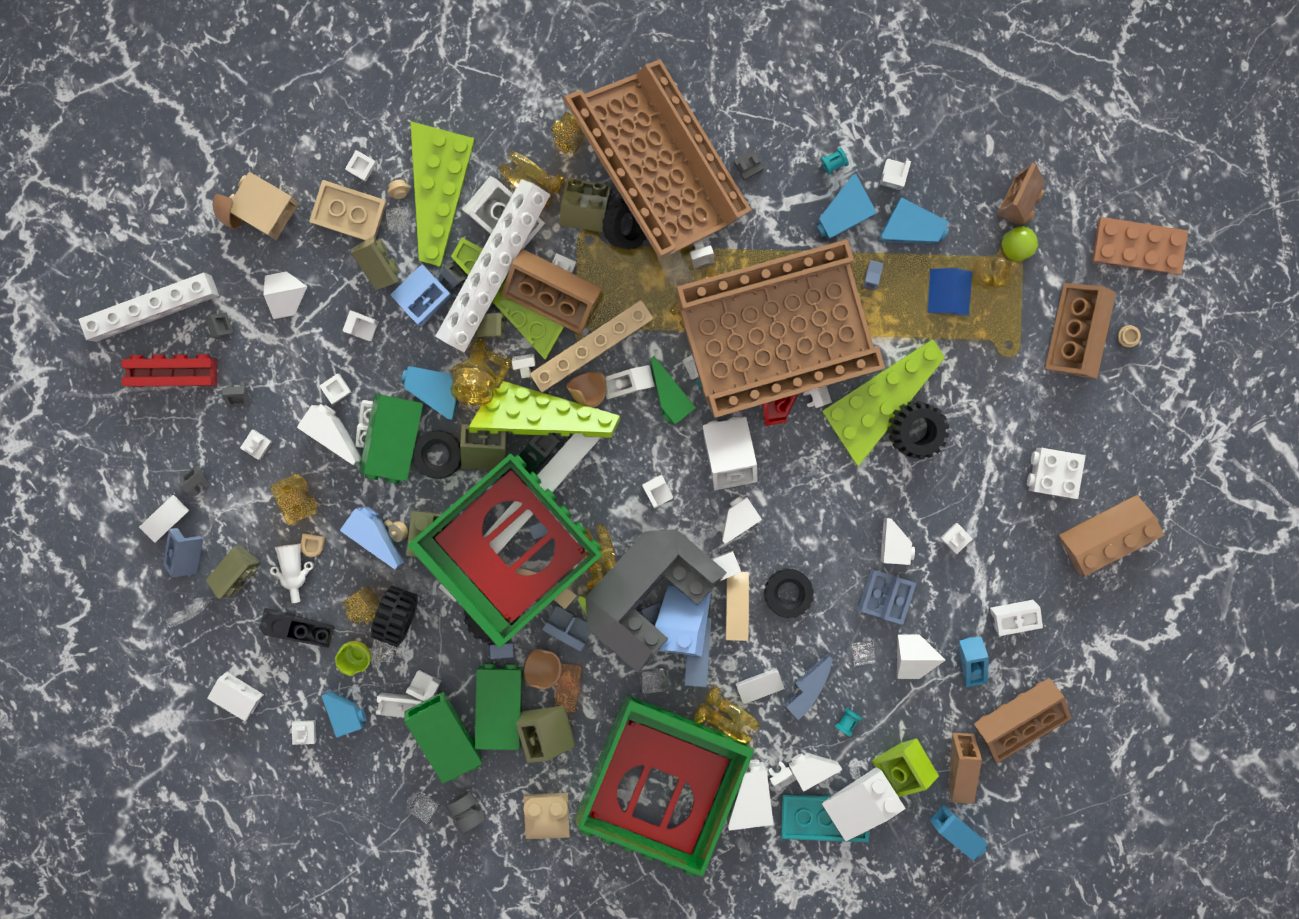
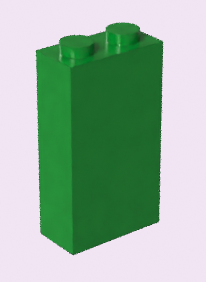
[359,393,423,484]
[475,663,523,750]
[404,691,482,784]

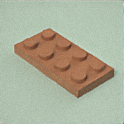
[1092,217,1188,275]

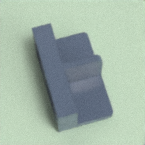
[163,528,203,578]
[542,605,591,652]

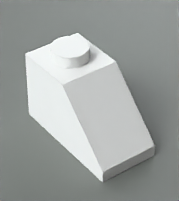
[605,365,655,399]
[722,496,762,544]
[880,518,915,565]
[789,753,842,791]

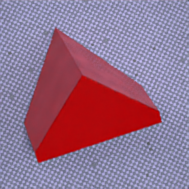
[761,394,798,426]

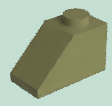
[475,313,506,339]

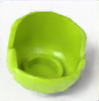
[1002,226,1039,262]
[335,641,372,676]

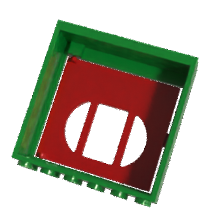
[407,453,602,648]
[574,694,754,877]

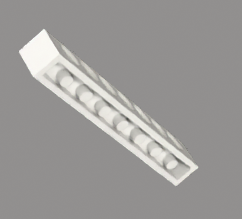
[436,179,550,352]

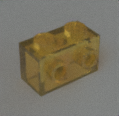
[551,111,585,155]
[270,474,317,526]
[342,586,380,625]

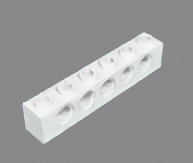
[79,273,219,342]

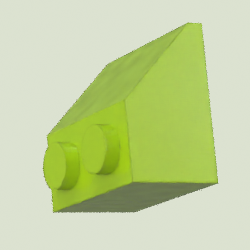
[872,738,939,797]

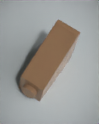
[949,732,982,804]

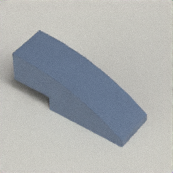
[684,617,711,687]
[785,653,833,720]

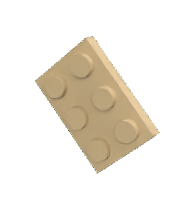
[309,180,387,241]

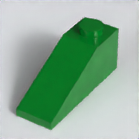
[651,356,696,424]

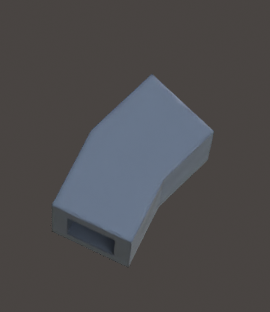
[862,260,884,290]
[529,522,548,539]
[487,642,515,659]

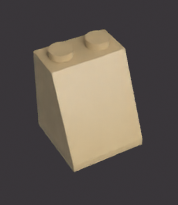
[229,172,299,241]

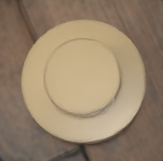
[387,180,410,199]
[1118,325,1141,348]

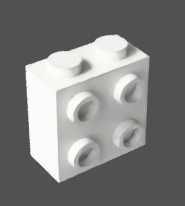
[1027,448,1086,499]

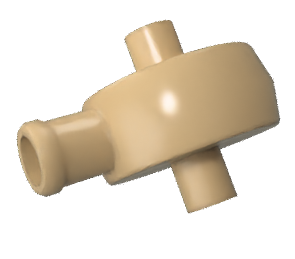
[384,519,408,542]

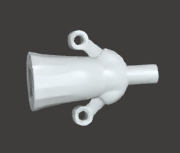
[270,543,314,603]

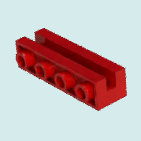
[122,354,217,387]

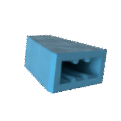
[816,174,877,241]
[878,197,949,245]
[402,366,463,420]
[929,804,988,861]

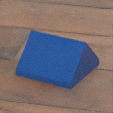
[926,268,973,316]

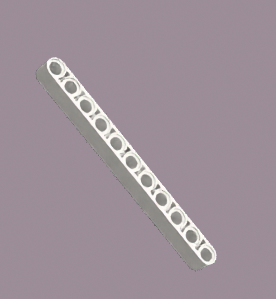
[438,408,601,602]

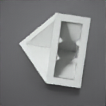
[264,272,307,319]
[897,634,946,679]

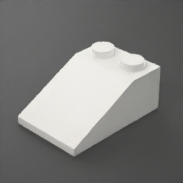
[462,176,545,254]
[297,404,362,465]
[821,767,905,841]

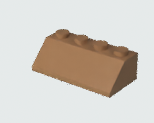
[501,249,602,335]
[1045,283,1116,379]
[1058,495,1165,576]
[974,678,1072,764]

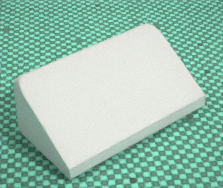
[735,668,784,704]

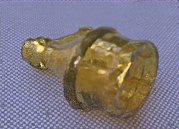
[450,339,512,406]

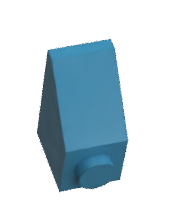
[959,636,989,687]
[322,691,367,738]

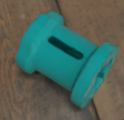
[820,147,849,175]
[835,708,863,737]

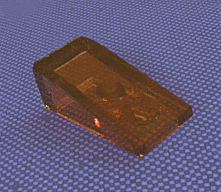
[554,664,582,712]

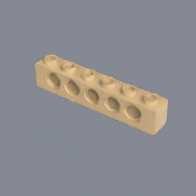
[530,300,653,392]

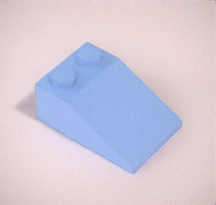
[340,506,405,569]
[655,585,711,657]

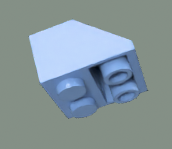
[390,264,453,326]

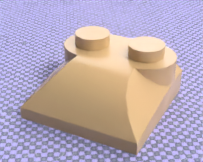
[523,793,570,839]

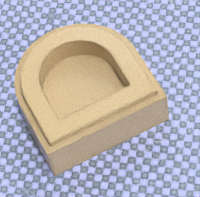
[301,533,326,557]

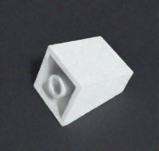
[703,417,758,490]
[727,759,774,830]

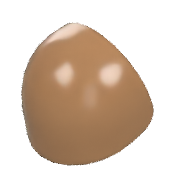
[212,193,243,230]
[566,372,607,407]
[523,649,562,689]

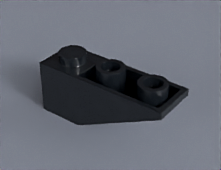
[502,433,561,484]
[259,608,334,648]

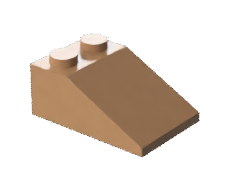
[997,163,1045,226]

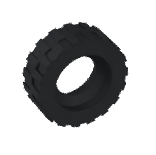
[602,198,647,250]
[413,430,461,479]
[764,568,814,618]

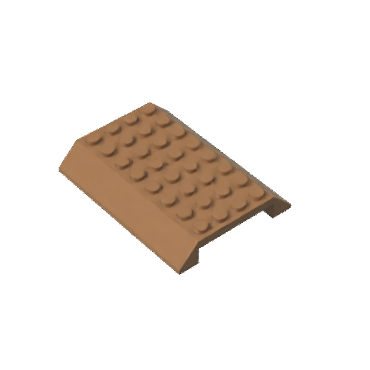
[563,59,752,259]
[676,239,885,418]

